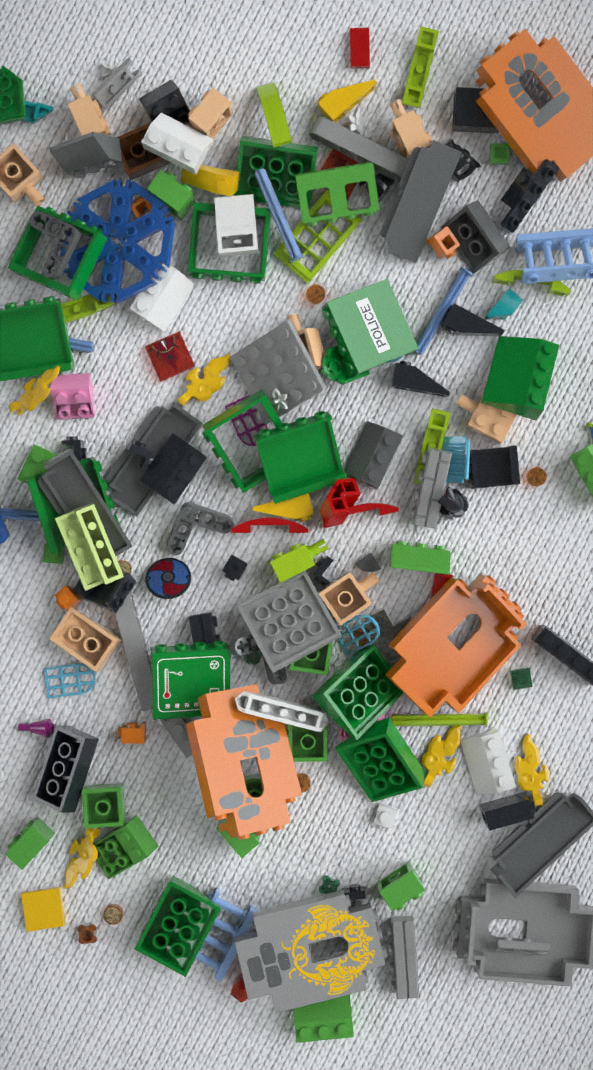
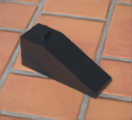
[441,303,505,336]
[391,361,450,397]

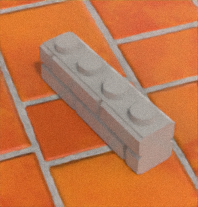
[410,447,452,529]
[387,916,420,999]

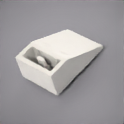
[214,194,259,257]

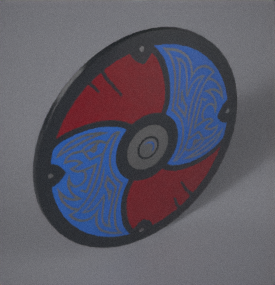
[145,558,191,599]

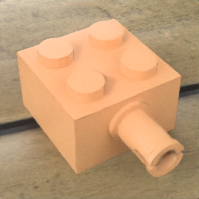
[68,84,111,136]
[188,88,233,139]
[389,99,432,159]
[0,143,45,207]
[286,314,325,369]
[456,392,517,444]
[318,571,380,626]

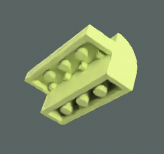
[55,504,124,591]

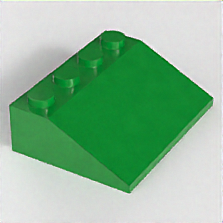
[234,136,319,209]
[481,336,559,421]
[312,645,403,740]
[335,717,425,802]
[135,875,222,977]

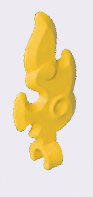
[177,353,231,407]
[8,365,60,416]
[421,725,462,788]
[515,734,549,806]
[63,828,100,889]

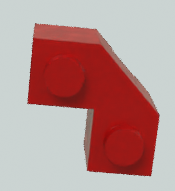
[319,478,361,526]

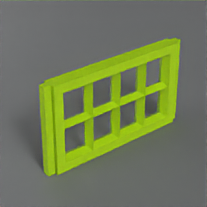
[273,190,363,284]

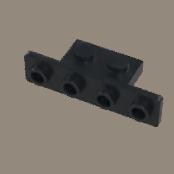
[500,159,559,233]

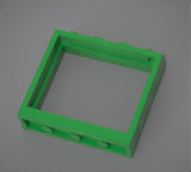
[188,202,271,284]
[7,205,108,301]
[202,389,282,493]

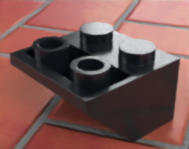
[139,79,190,125]

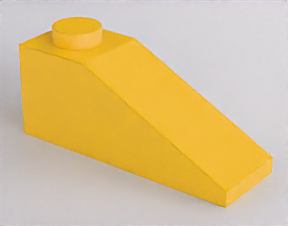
[318,79,377,123]
[181,165,239,196]
[252,493,314,522]

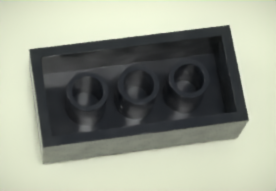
[32,725,99,813]

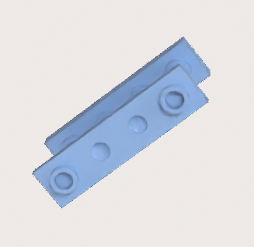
[515,228,593,284]
[195,888,257,982]

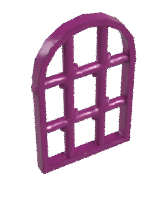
[225,395,268,447]

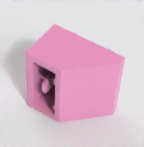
[50,373,95,420]

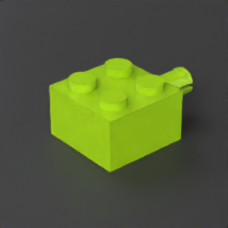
[270,538,329,583]

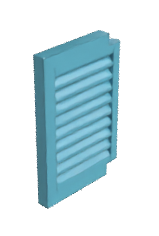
[442,437,470,483]

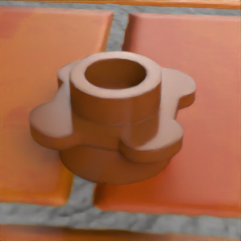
[78,924,97,944]

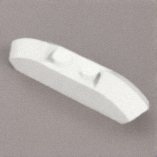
[235,691,328,732]

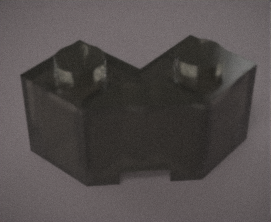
[367,608,412,640]

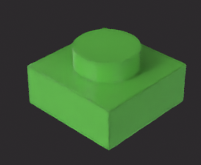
[489,143,510,165]
[43,543,65,564]

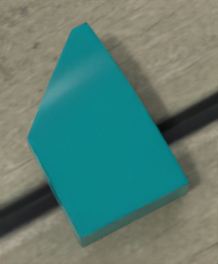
[20,101,53,124]
[485,288,524,320]

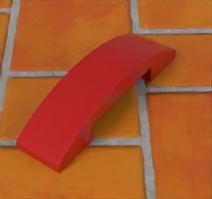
[323,503,399,528]
[231,518,308,533]

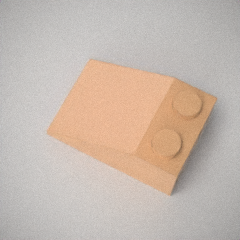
[49,607,122,672]

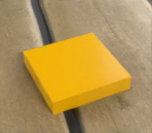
[21,886,66,932]

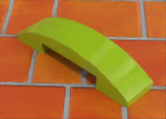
[402,26,439,108]
[256,82,292,148]
[492,270,571,297]
[62,294,115,324]
[413,408,451,484]

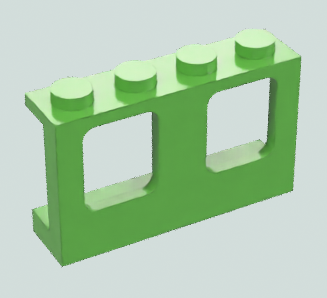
[295,162,380,226]

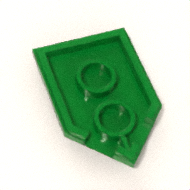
[0,65,26,125]
[320,345,370,385]

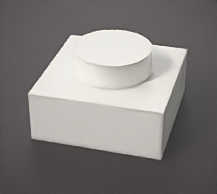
[373,803,397,829]

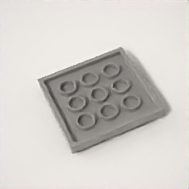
[230,320,327,425]
[237,571,342,673]

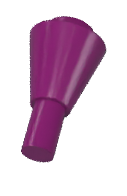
[18,719,55,738]

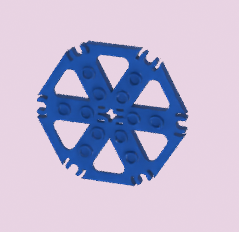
[60,179,175,303]

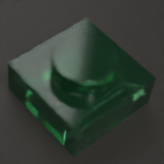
[510,667,533,690]

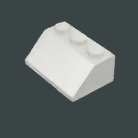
[142,113,213,175]
[130,264,195,332]
[460,729,516,795]

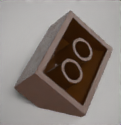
[116,122,172,181]

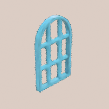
[337,614,380,656]
[44,663,96,699]

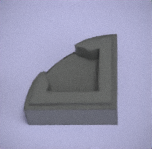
[355,553,381,572]

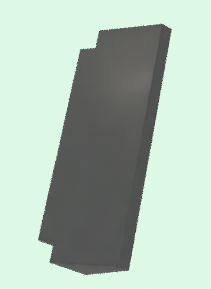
[380,140,462,263]
[105,403,203,517]
[38,449,132,556]
[490,792,593,898]

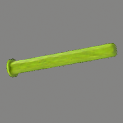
[391,712,488,727]

